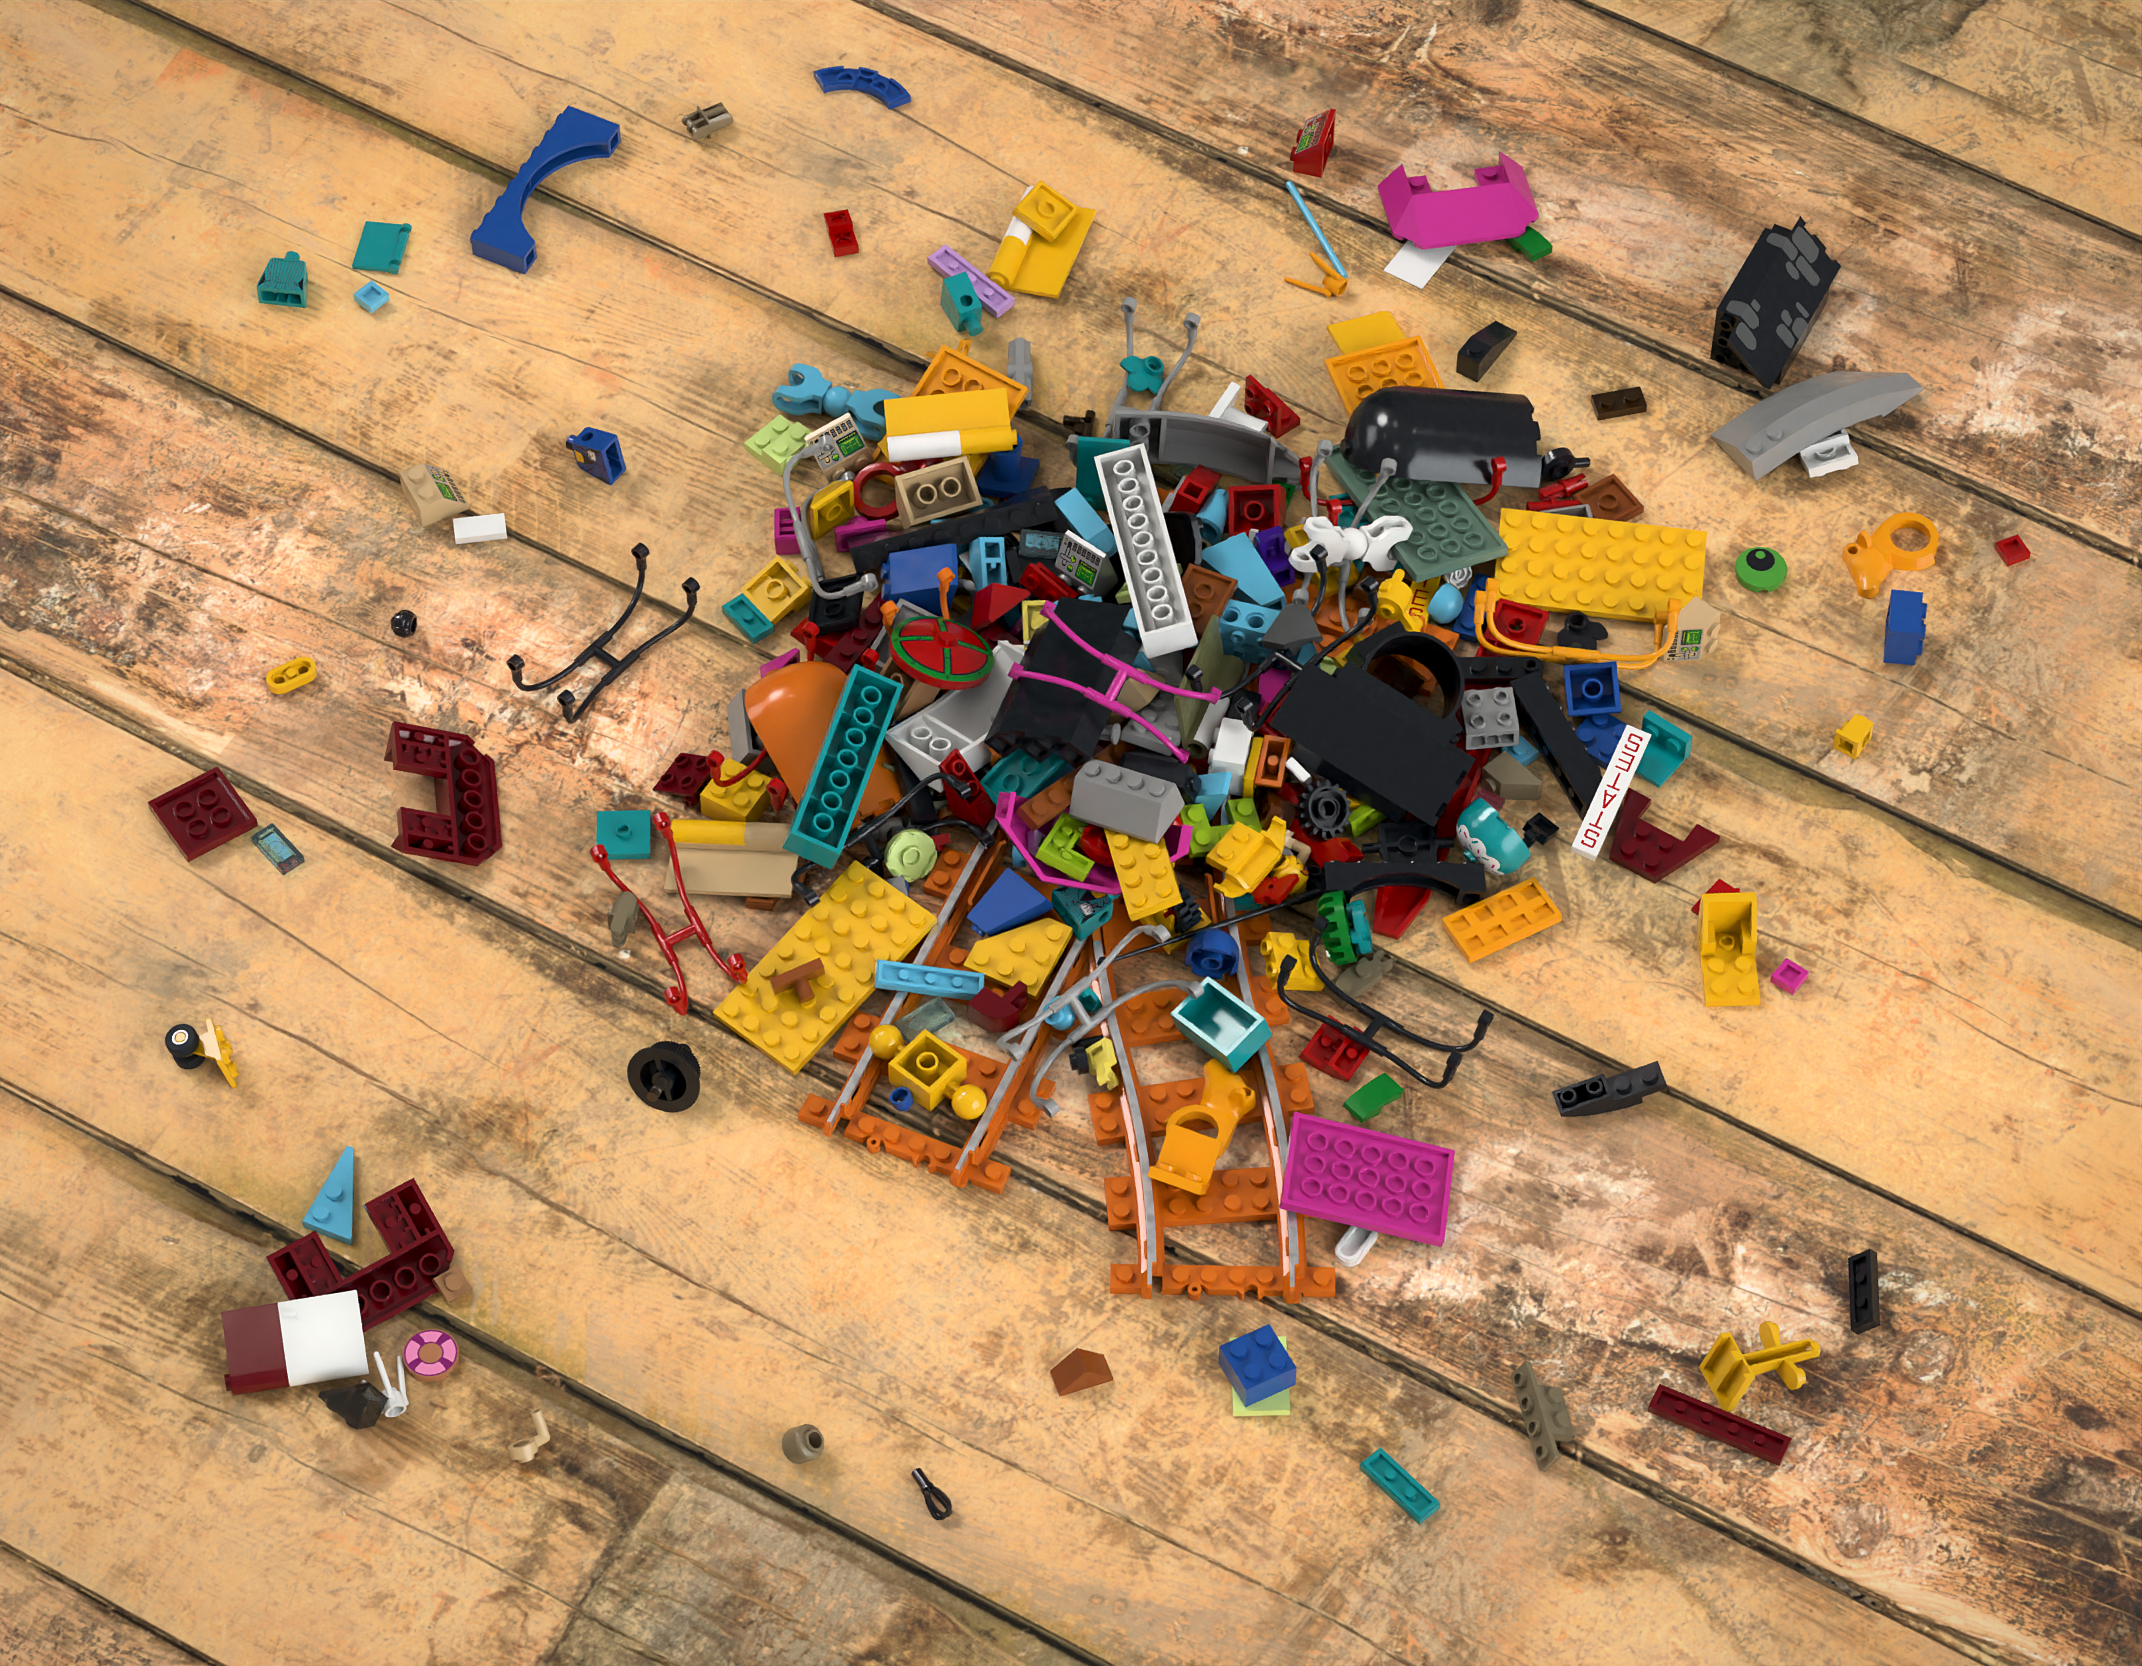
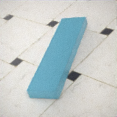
[874,959,985,1001]

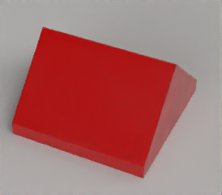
[971,583,1031,632]

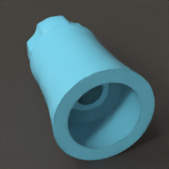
[1196,489,1229,546]

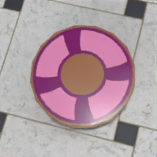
[402,1329,460,1382]

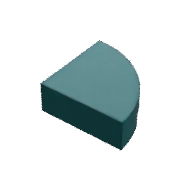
[1077,987,1103,1015]

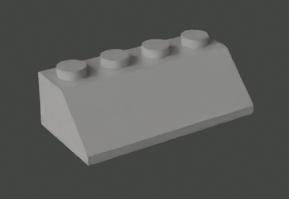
[1069,758,1185,844]

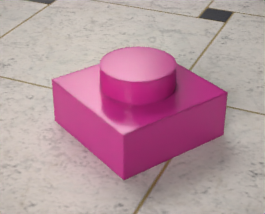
[1770,958,1809,995]

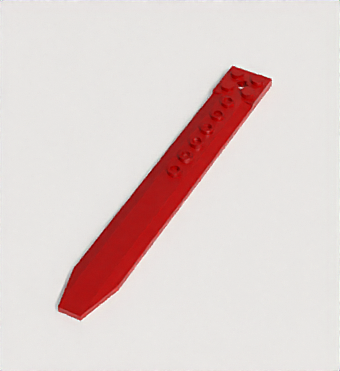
[1373,598,1549,940]

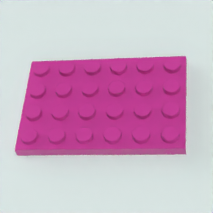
[1279,1112,1455,1247]

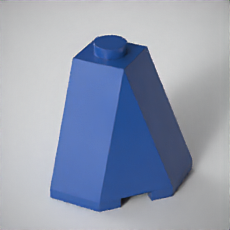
[967,867,1054,938]

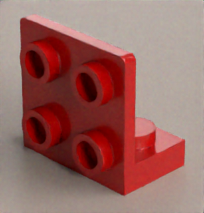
[1244,374,1300,439]

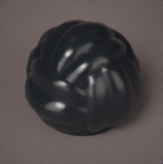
[390,610,417,638]

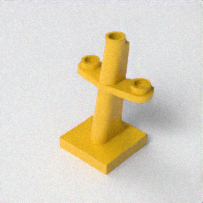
[1699,1321,1821,1412]

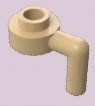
[1285,829,1311,865]
[508,1409,550,1463]

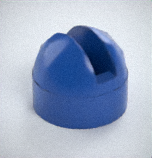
[889,1087,914,1111]

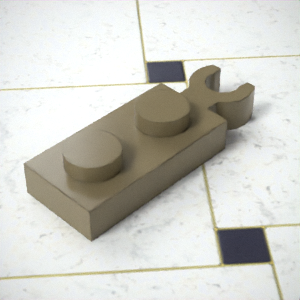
[1324,949,1393,1009]

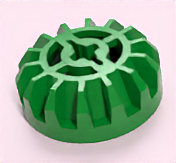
[1317,890,1358,966]

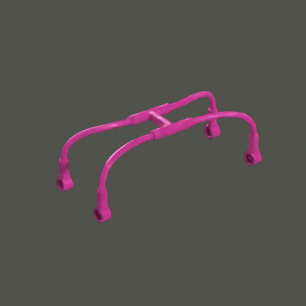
[1007,600,1222,763]

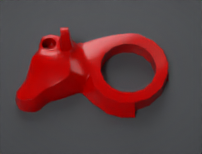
[853,457,944,521]

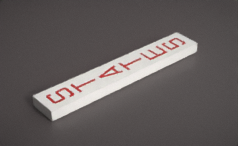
[1570,725,1651,861]

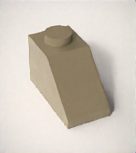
[1481,751,1543,801]

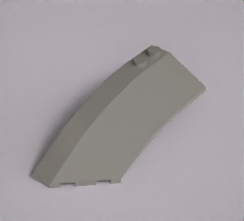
[1710,371,1923,481]

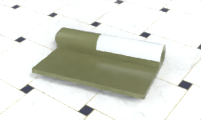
[1174,614,1245,759]

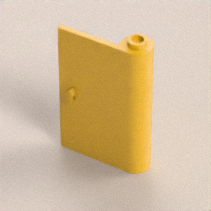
[1326,311,1407,355]

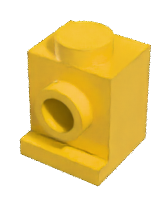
[1832,713,1874,759]

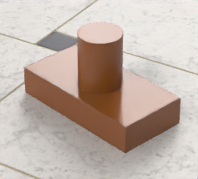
[770,957,825,1003]

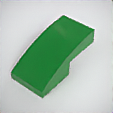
[1505,226,1553,262]
[1343,1073,1404,1123]

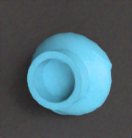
[1043,996,1076,1031]

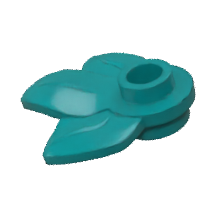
[1119,356,1164,395]

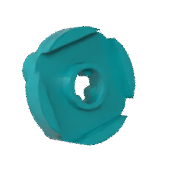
[1346,899,1373,955]

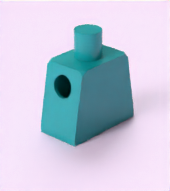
[940,271,983,336]

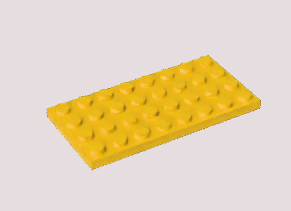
[1494,508,1707,625]
[713,860,937,1076]

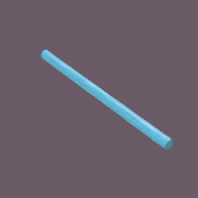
[1285,181,1348,278]

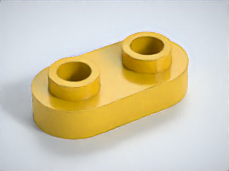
[266,657,317,694]

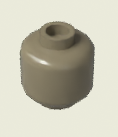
[782,1424,824,1464]

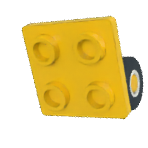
[165,1018,239,1089]

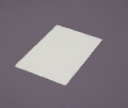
[1383,240,1457,289]

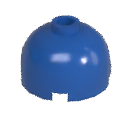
[1185,928,1239,979]

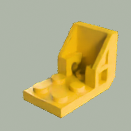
[1697,892,1760,1007]

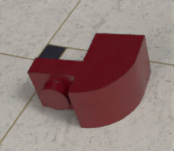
[967,980,1028,1033]

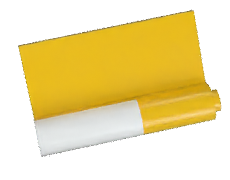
[986,186,1096,299]
[884,388,1018,462]

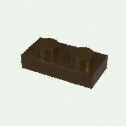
[1591,386,1647,421]

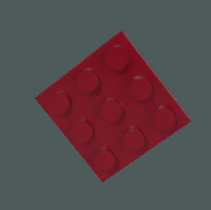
[148,766,258,862]

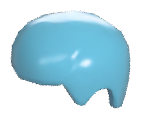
[1427,583,1463,624]

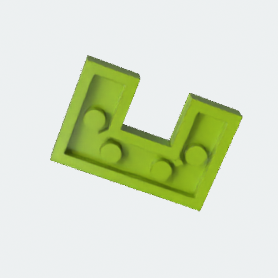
[1180,797,1262,858]
[1035,811,1095,883]

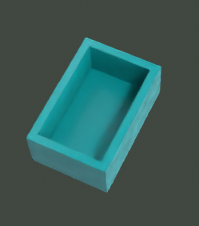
[1170,976,1272,1073]

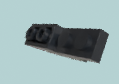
[1552,1061,1667,1117]

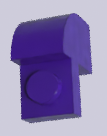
[1255,525,1295,588]

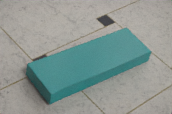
[1360,1447,1440,1525]

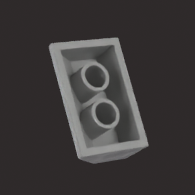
[727,688,778,774]

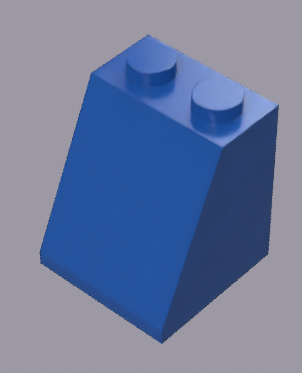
[881,543,958,617]

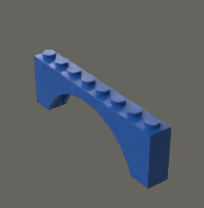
[470,105,621,275]

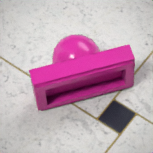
[834,516,887,553]

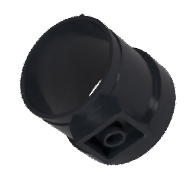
[1345,620,1465,744]

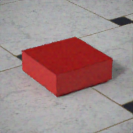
[1994,534,2031,567]

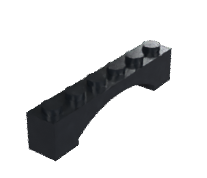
[1320,860,1486,905]

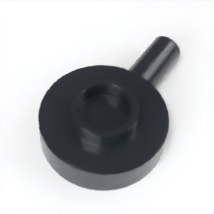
[1541,447,1590,482]

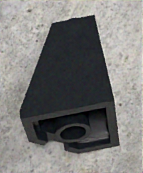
[1119,747,1202,804]

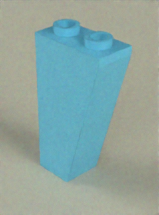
[1200,532,1286,611]

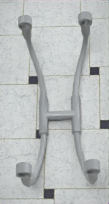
[1065,297,1201,467]
[783,435,878,631]
[1291,439,1397,637]
[996,924,1205,1118]

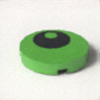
[1735,547,1787,593]

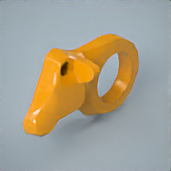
[1842,512,1939,599]
[1161,1058,1256,1159]

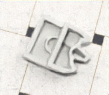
[1798,428,1859,478]

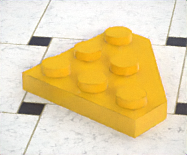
[964,917,1074,1000]

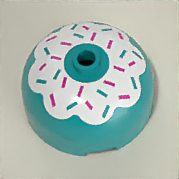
[1456,797,1531,875]

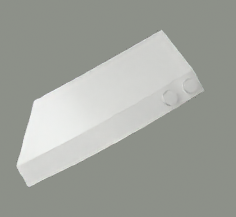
[884,641,1030,792]

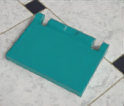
[352,221,412,274]

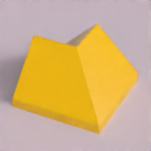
[810,480,855,542]

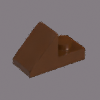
[1257,788,1297,830]

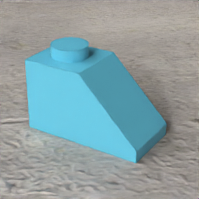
[1185,772,1232,821]

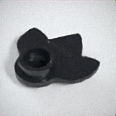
[1557,612,1608,650]

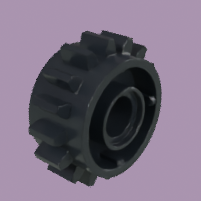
[1294,780,1352,839]

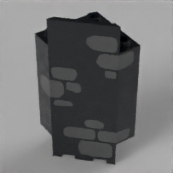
[1710,216,1841,390]

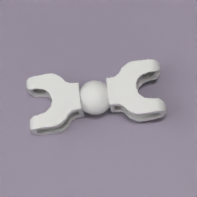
[1289,516,1413,572]

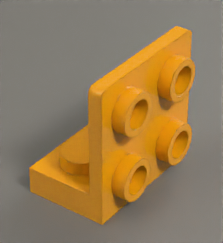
[1147,1124,1222,1195]

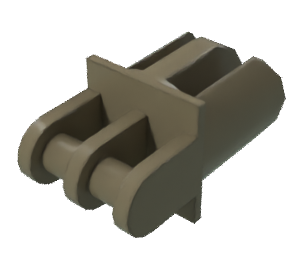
[682,102,734,140]
[607,891,639,947]

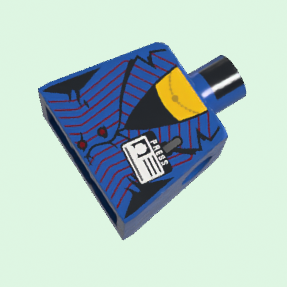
[566,427,626,485]

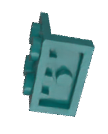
[1635,710,1693,788]

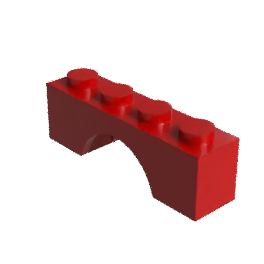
[1277,782,1364,869]

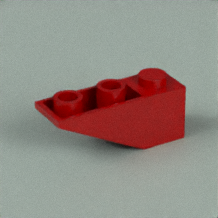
[1170,464,1223,514]
[938,748,996,827]

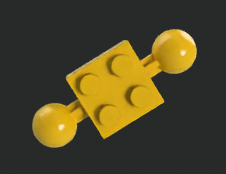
[869,1024,987,1120]

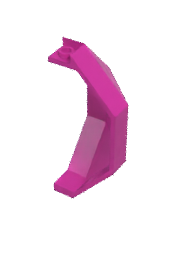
[994,792,1193,896]

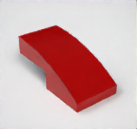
[824,209,859,257]

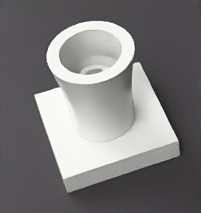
[1208,382,1268,433]

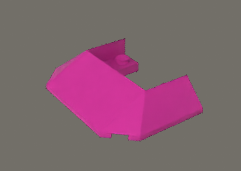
[1378,151,1539,250]

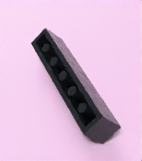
[1508,671,1603,820]

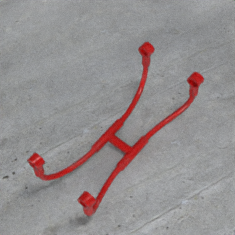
[1298,456,1507,529]
[705,622,879,813]
[589,812,748,1016]

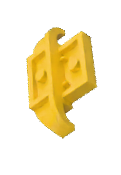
[1206,816,1286,898]

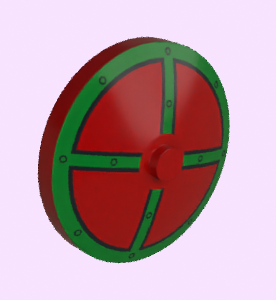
[889,616,994,690]

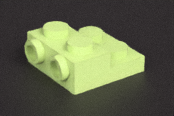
[744,415,812,476]

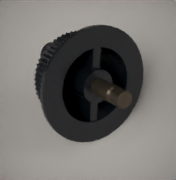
[627,1041,701,1113]

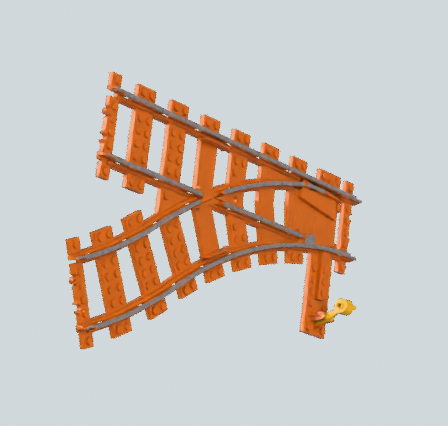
[798,475,1460,1304]

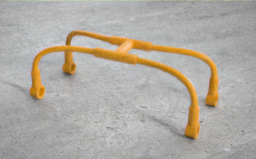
[1473,578,1681,670]

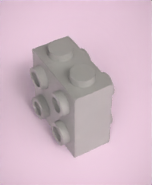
[1459,687,1519,750]

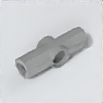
[1007,337,1033,410]

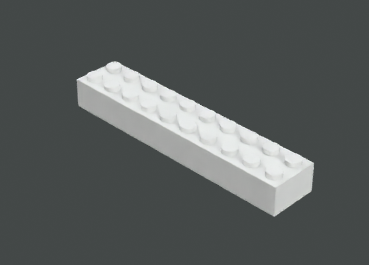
[1094,443,1198,659]

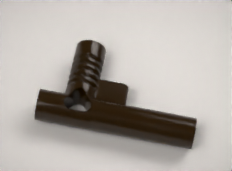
[1063,410,1096,437]

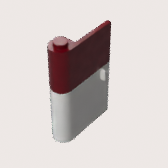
[221,1290,369,1396]

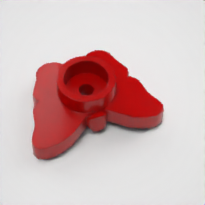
[1252,873,1299,905]

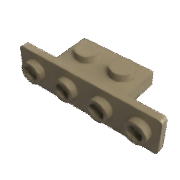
[1511,1361,1575,1472]

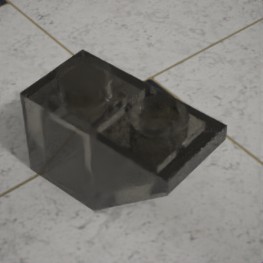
[318,1382,389,1430]

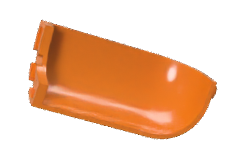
[745,661,906,832]

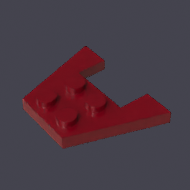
[1609,787,1720,884]

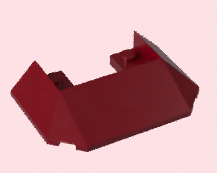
[384,721,502,866]
[266,1178,454,1333]

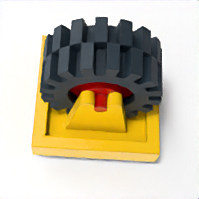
[1139,882,1212,955]

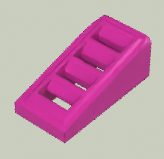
[774,507,801,555]

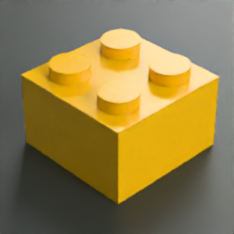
[700,757,772,822]

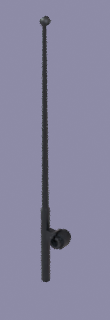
[1097,865,1322,966]

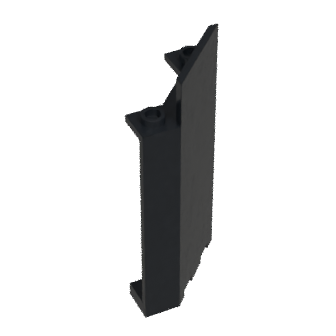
[984,597,1141,769]

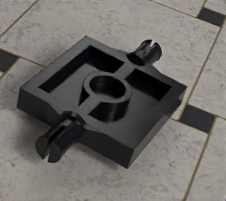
[1362,820,1454,863]

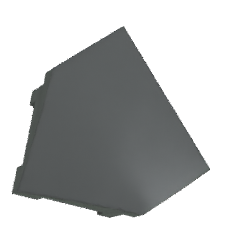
[1261,604,1323,655]

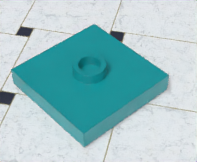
[596,810,651,860]

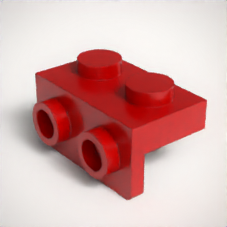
[1019,562,1079,603]

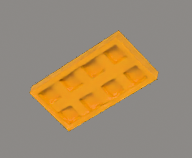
[1441,877,1562,964]

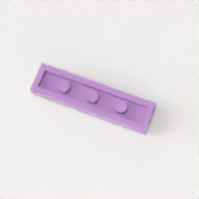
[928,244,1015,318]

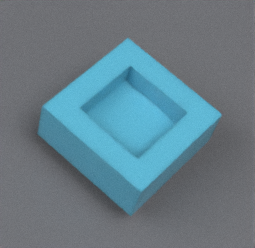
[353,280,390,314]
[1501,735,1539,767]

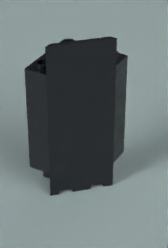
[1270,661,1476,827]

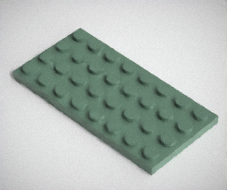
[1323,443,1508,583]

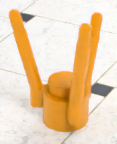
[1284,252,1349,298]

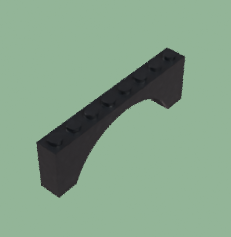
[847,485,1058,573]

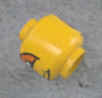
[1269,854,1309,895]

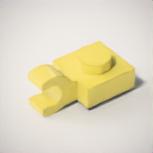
[1085,1037,1119,1090]

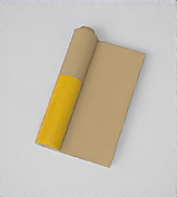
[664,819,799,898]

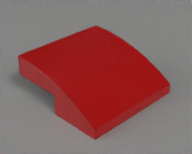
[1299,1014,1377,1083]

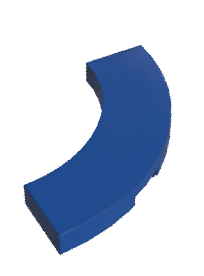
[813,66,911,110]

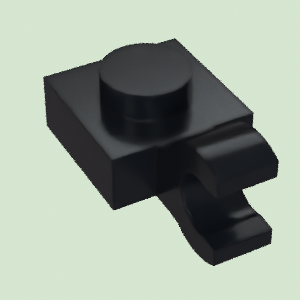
[1522,812,1560,849]

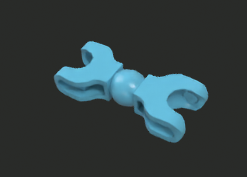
[772,363,902,441]

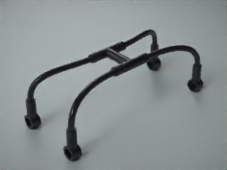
[506,543,700,724]
[1184,544,1379,732]
[791,772,996,908]
[1277,915,1495,1089]

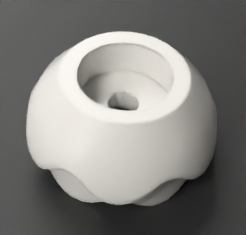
[1443,566,1472,590]

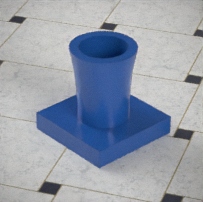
[977,434,1040,499]

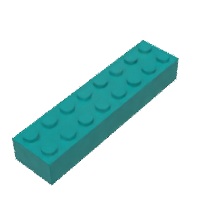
[782,664,904,869]

